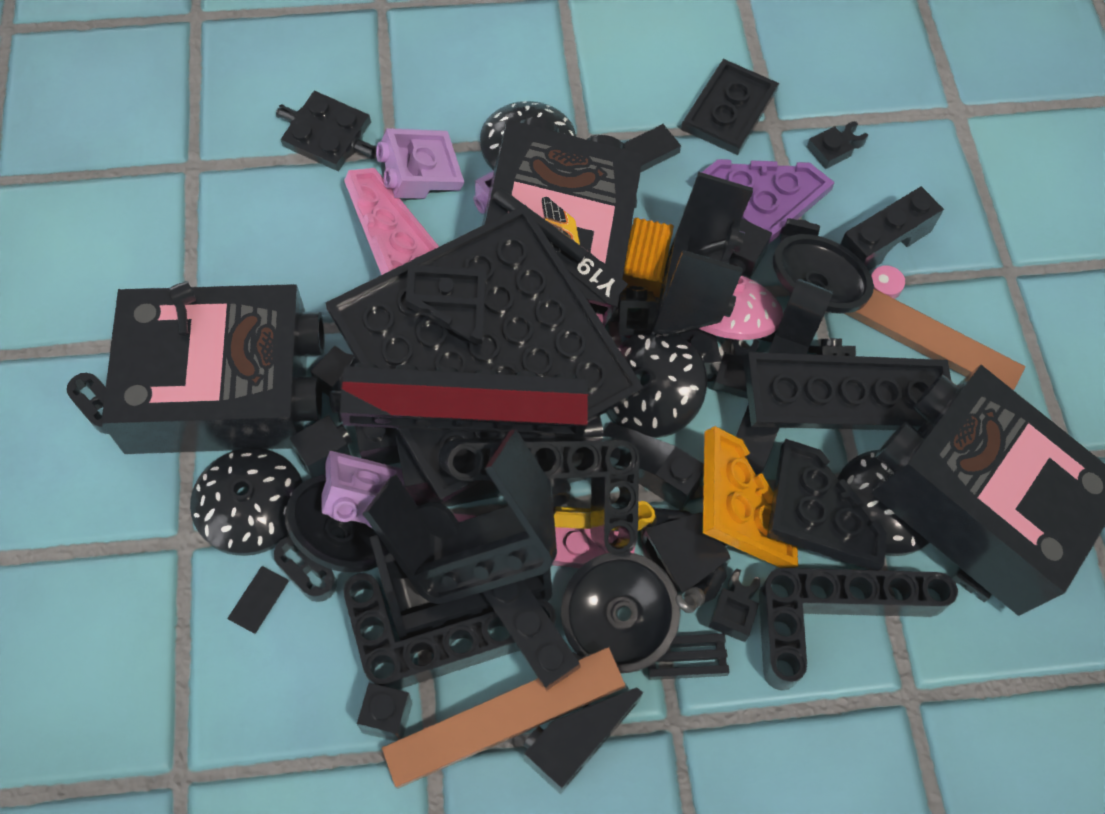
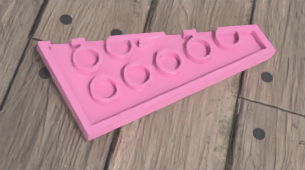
[344,168,439,275]

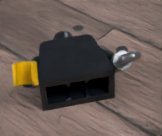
[638,501,731,613]

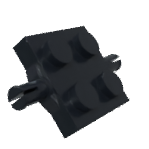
[276,90,377,172]

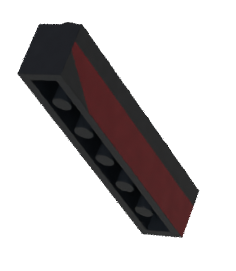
[340,362,588,437]

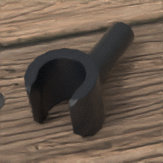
[170,281,196,336]

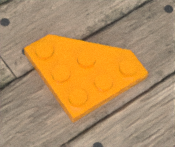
[703,426,798,568]

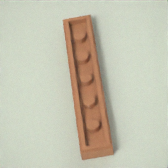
[845,289,1026,390]
[382,647,626,789]

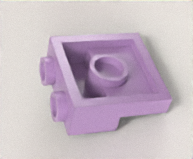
[376,128,464,198]
[321,451,405,528]

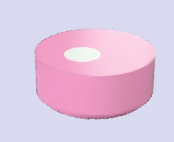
[871,265,905,299]

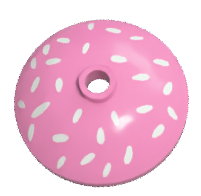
[699,276,783,340]

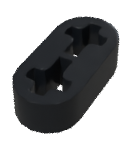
[67,373,109,434]
[274,537,337,602]

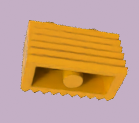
[622,217,674,298]

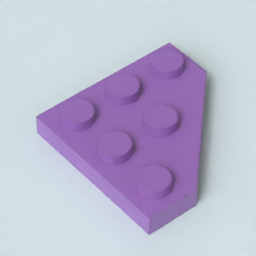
[695,159,835,244]

